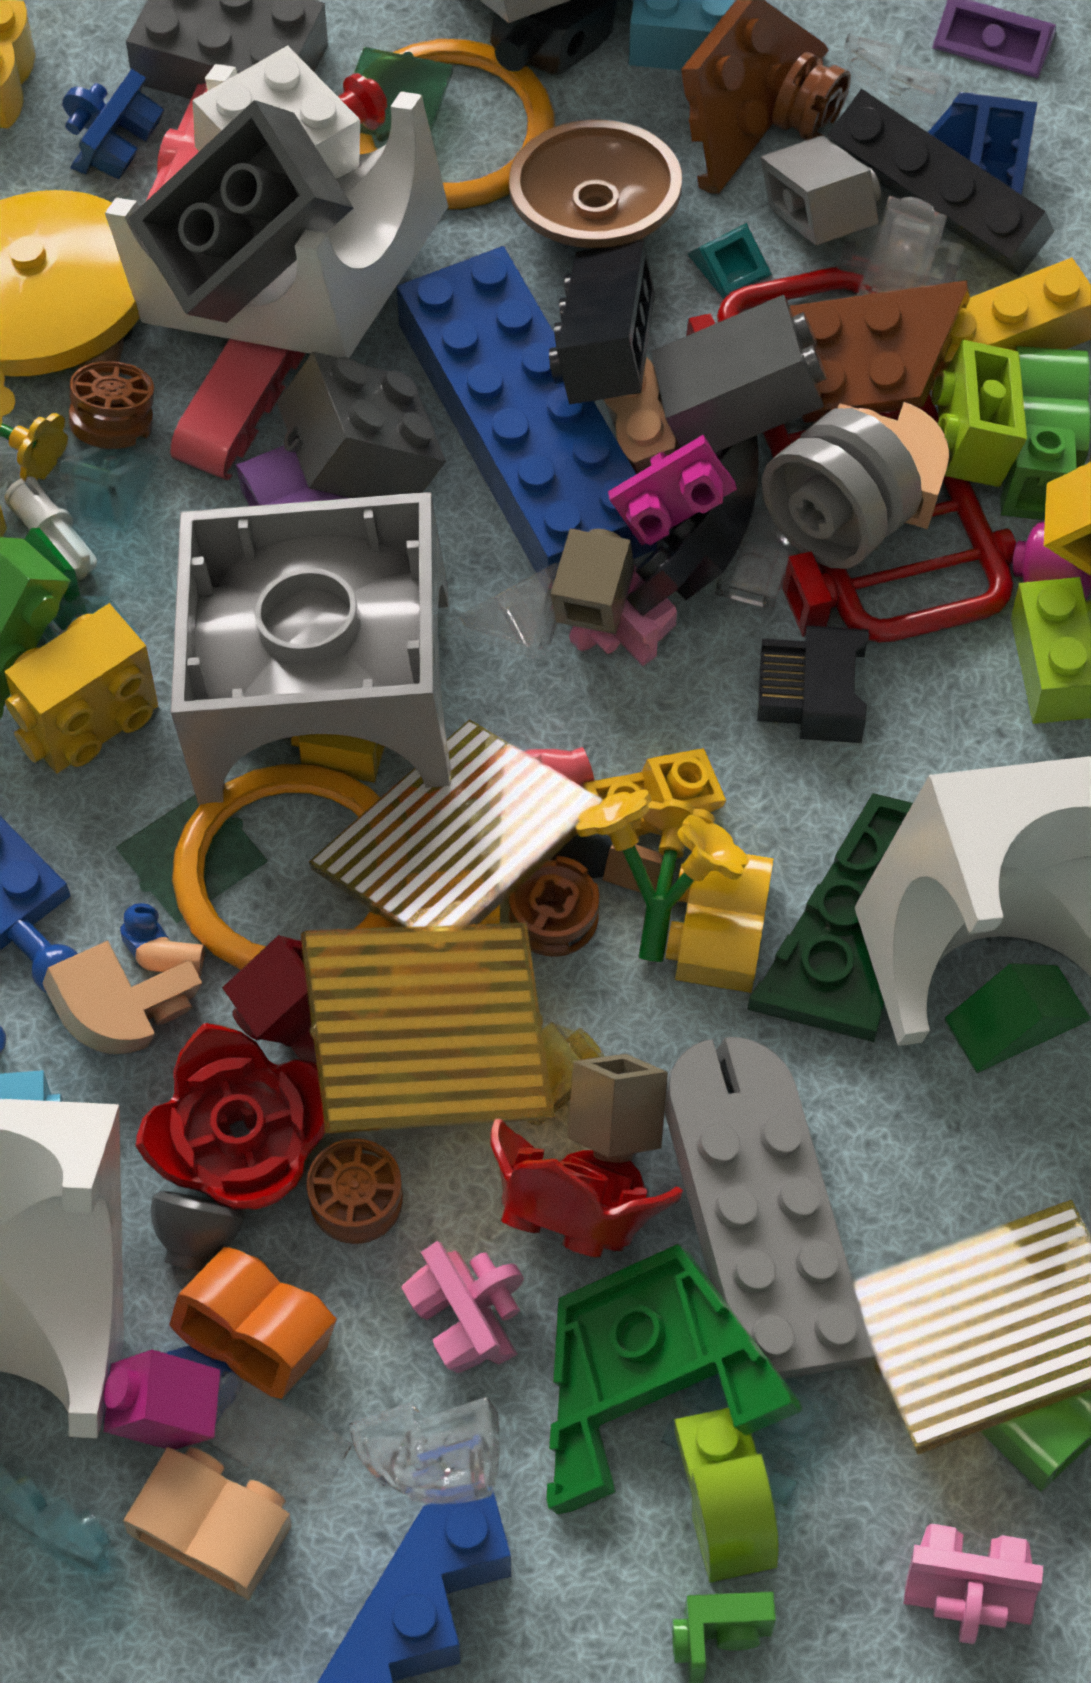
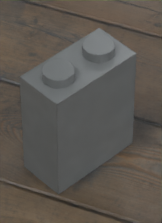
[651,295,827,453]

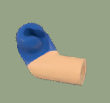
[120,903,205,976]

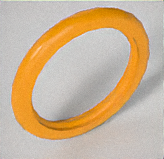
[360,39,555,210]
[172,764,414,970]

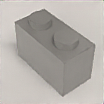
[761,135,881,245]

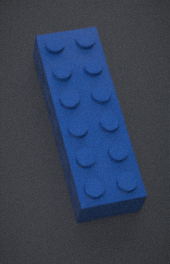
[396,246,657,593]

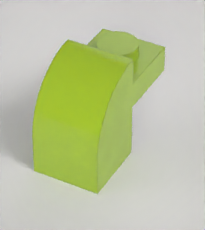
[674,1407,779,1583]

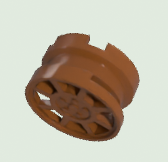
[772,52,851,141]
[69,361,154,449]
[509,856,599,957]
[306,1138,403,1244]

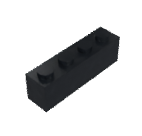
[827,88,1054,276]
[549,240,655,405]

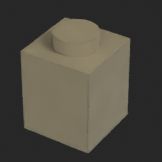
[551,528,635,634]
[568,1054,668,1163]

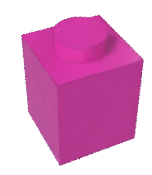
[103,1349,220,1450]

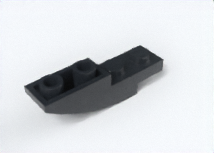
[626,435,759,616]

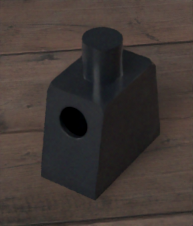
[490,0,617,75]

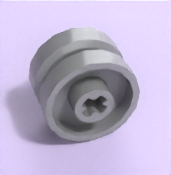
[761,408,922,569]

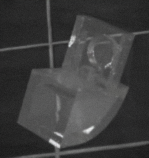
[856,196,947,296]

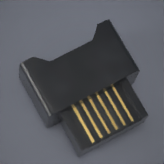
[757,625,869,743]

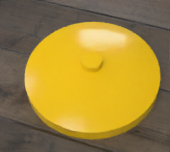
[0,190,140,377]

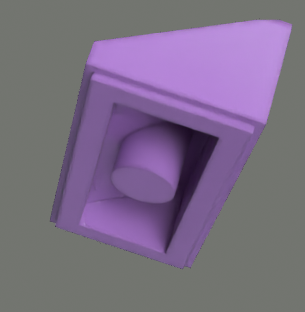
[932,0,1057,78]

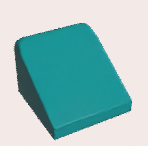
[687,223,772,299]

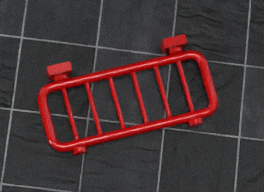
[686,266,1016,643]

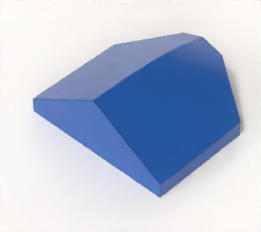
[928,92,1037,195]

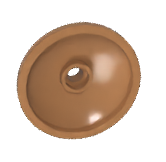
[509,119,682,249]

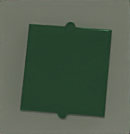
[354,47,453,142]
[116,795,268,923]

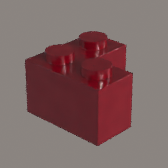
[222,935,411,1101]

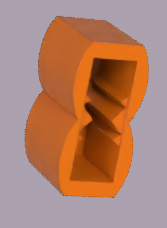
[169,1247,337,1399]

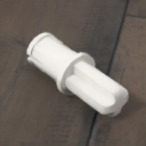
[4,477,97,581]

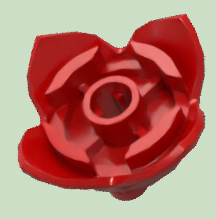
[135,1023,335,1209]
[490,1119,683,1257]

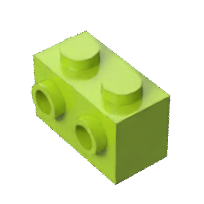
[931,339,1027,487]
[1010,577,1091,724]

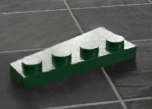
[747,793,913,1042]

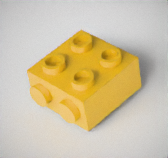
[4,603,159,774]

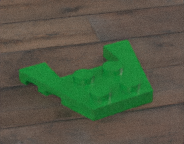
[546,1244,802,1515]

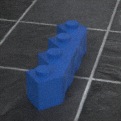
[317,1488,512,1683]

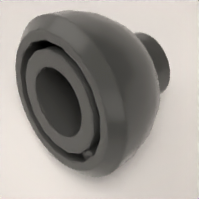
[150,1190,245,1271]

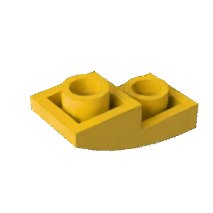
[578,748,726,837]

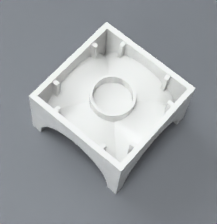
[105,64,448,358]
[854,756,1091,1046]
[0,1099,124,1438]

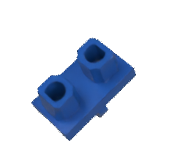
[62,69,164,179]

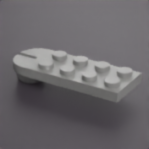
[664,1037,875,1379]

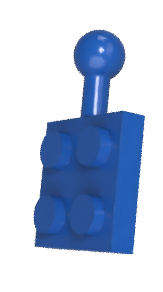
[0,816,78,993]

